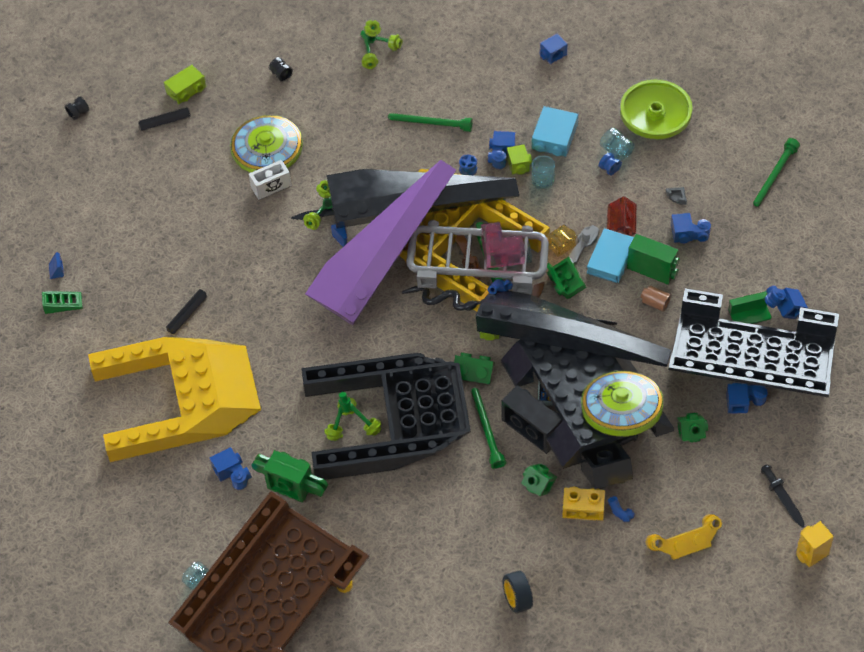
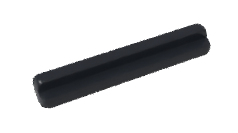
[138,107,190,131]
[166,289,207,334]

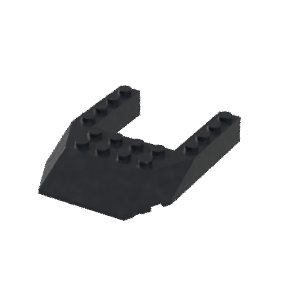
[301,353,471,480]

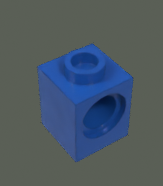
[539,34,568,64]

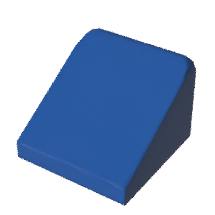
[331,224,348,247]
[49,252,64,279]

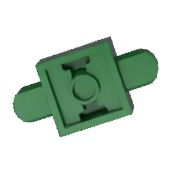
[251,450,328,503]

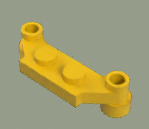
[646,514,722,560]

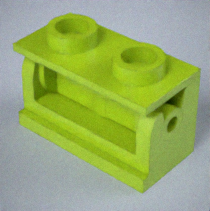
[164,65,206,105]

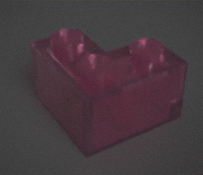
[481,222,525,268]

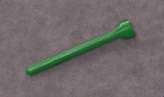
[388,113,473,132]
[753,138,800,207]
[471,388,506,469]

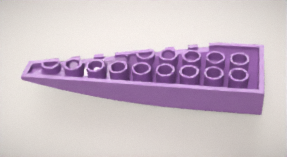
[305,160,456,325]

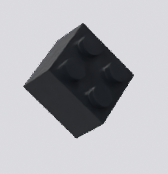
[580,440,633,489]

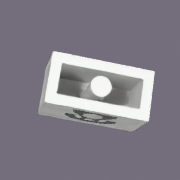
[249,160,291,200]

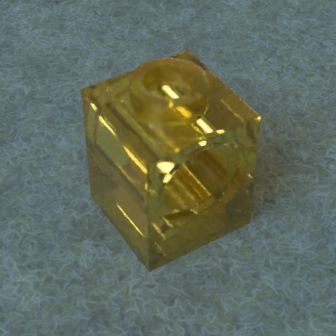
[547,224,577,257]

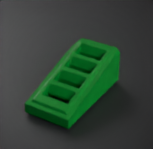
[42,291,83,314]

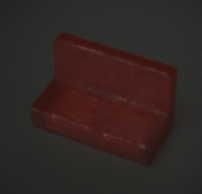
[607,196,637,236]

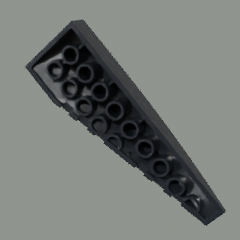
[326,169,520,229]
[475,291,672,367]

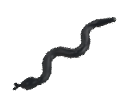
[402,286,482,311]

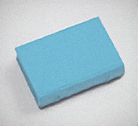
[587,228,634,283]

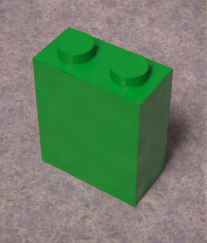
[627,233,680,285]

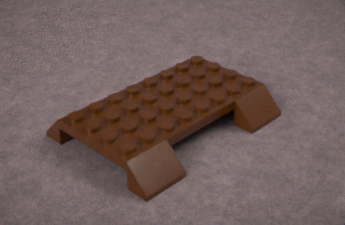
[168,491,370,652]

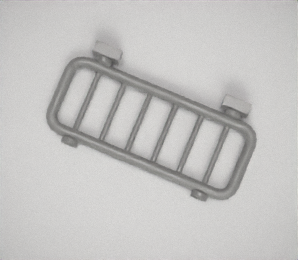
[406,220,549,294]

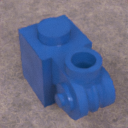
[488,131,515,169]
[671,213,711,244]
[765,286,808,319]
[726,383,768,413]
[210,447,252,490]

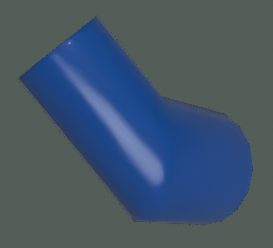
[488,279,513,294]
[608,496,635,522]

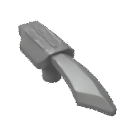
[569,225,599,263]

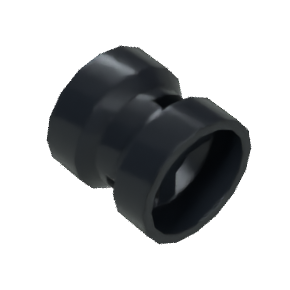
[269,57,293,82]
[64,96,89,120]

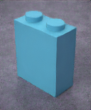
[532,106,578,157]

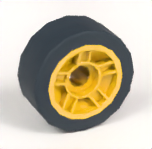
[502,571,533,613]

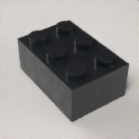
[501,385,563,454]

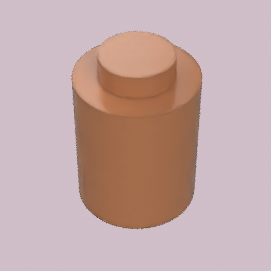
[640,286,671,312]

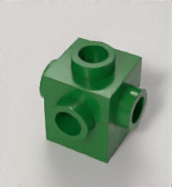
[677,412,708,443]
[521,464,557,496]

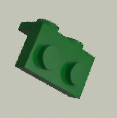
[546,256,587,299]
[454,352,495,385]

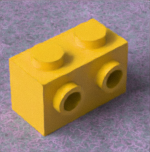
[562,487,605,521]
[796,521,834,567]

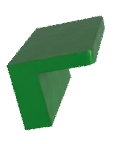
[728,291,772,324]

